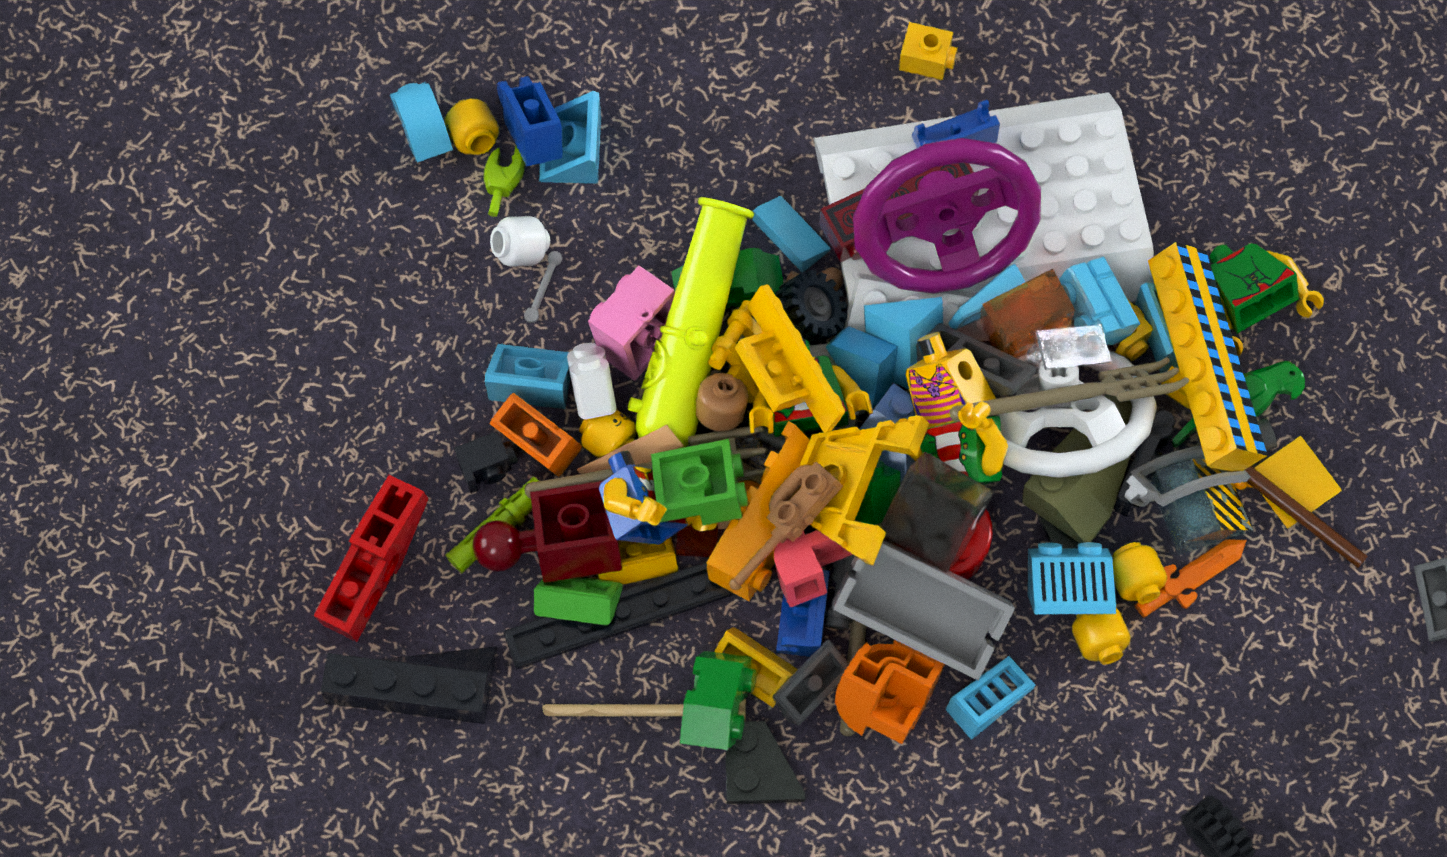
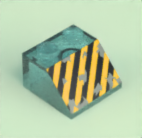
[1151,459,1253,556]

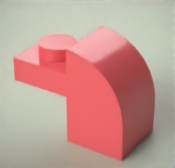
[774,530,853,608]

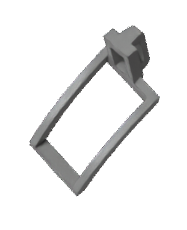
[1125,445,1251,507]

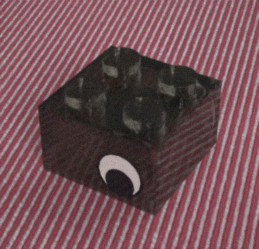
[880,452,994,573]

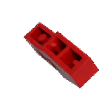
[314,475,429,642]

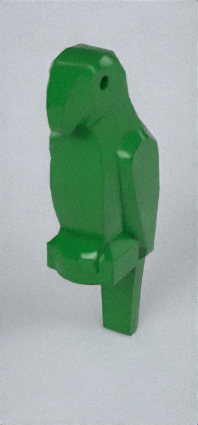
[1172,361,1305,448]

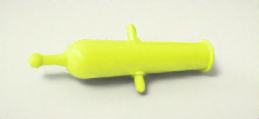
[628,197,754,462]

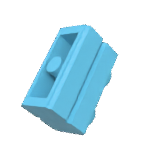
[1055,257,1141,351]

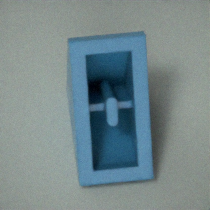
[825,326,898,411]

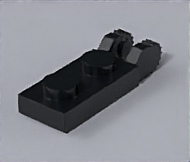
[1113,409,1176,517]

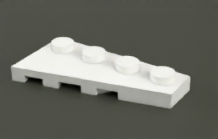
[844,273,1008,341]

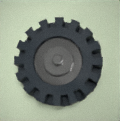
[775,270,847,345]

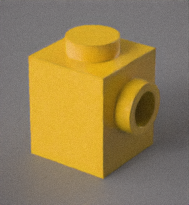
[899,22,958,80]

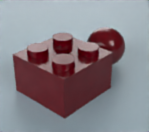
[472,481,622,583]

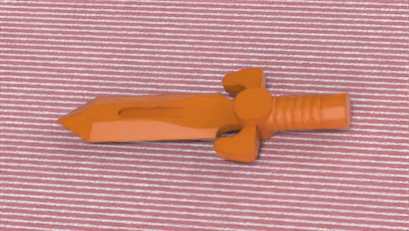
[1135,539,1247,618]

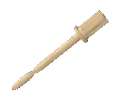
[542,699,746,722]

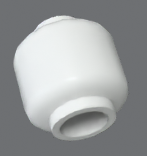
[490,216,550,267]

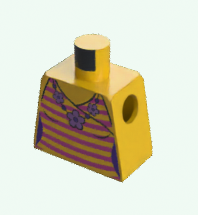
[905,332,996,428]

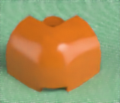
[835,640,945,744]

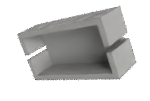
[832,539,1015,681]

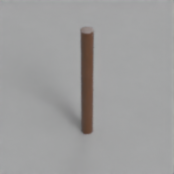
[1245,466,1368,568]

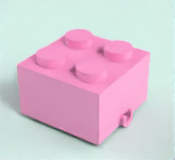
[588,265,675,381]

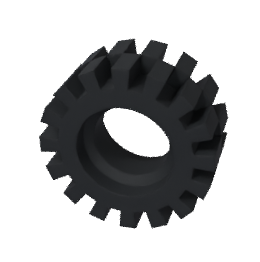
[1181,795,1256,857]

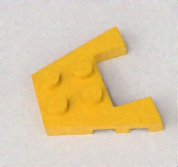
[788,415,929,566]

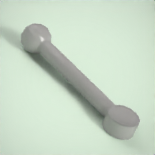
[524,251,562,323]

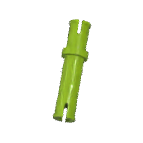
[445,477,539,574]

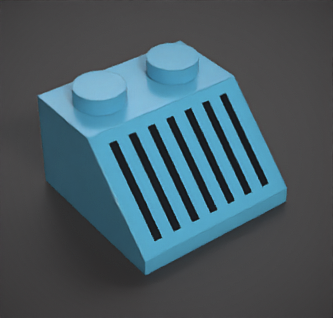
[1028,542,1116,614]

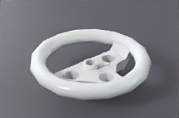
[998,340,1157,478]

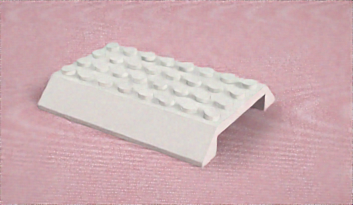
[814,92,1154,322]

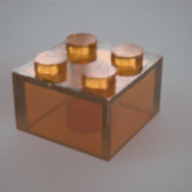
[980,269,1075,358]

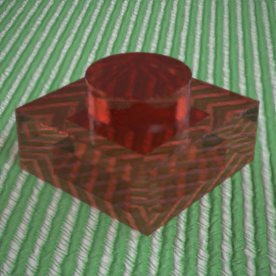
[676,522,719,558]

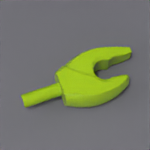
[483,146,525,217]

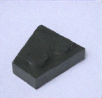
[725,721,805,804]

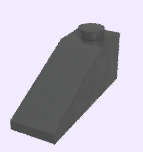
[916,323,1036,395]

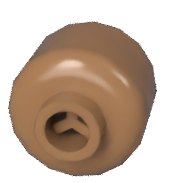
[696,373,749,431]

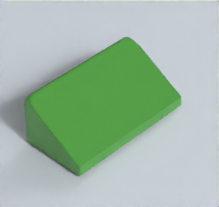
[534,577,622,625]

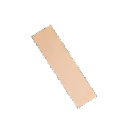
[577,425,684,474]

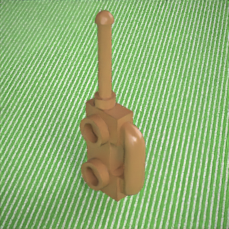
[729,461,843,590]

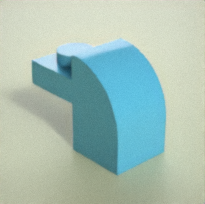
[390,82,453,162]

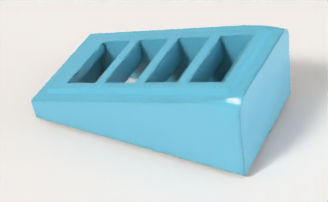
[948,264,1029,330]
[946,656,1035,739]

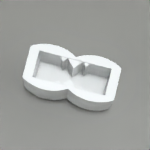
[567,343,617,420]

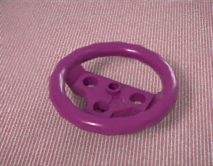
[853,138,1041,294]

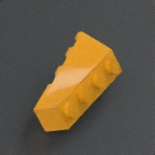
[706,421,810,601]

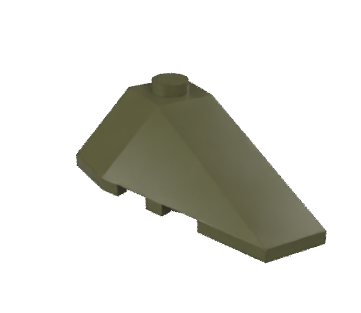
[1022,394,1133,543]

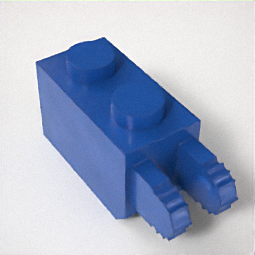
[497,76,563,166]

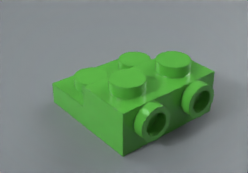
[651,439,749,525]

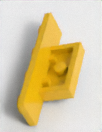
[735,284,845,433]

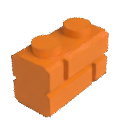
[489,392,583,477]

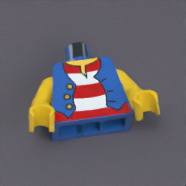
[599,451,718,545]

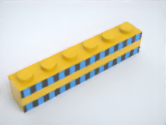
[1148,242,1268,472]

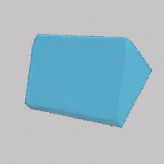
[752,196,831,272]

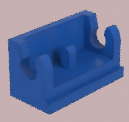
[912,100,1000,148]
[776,570,829,657]

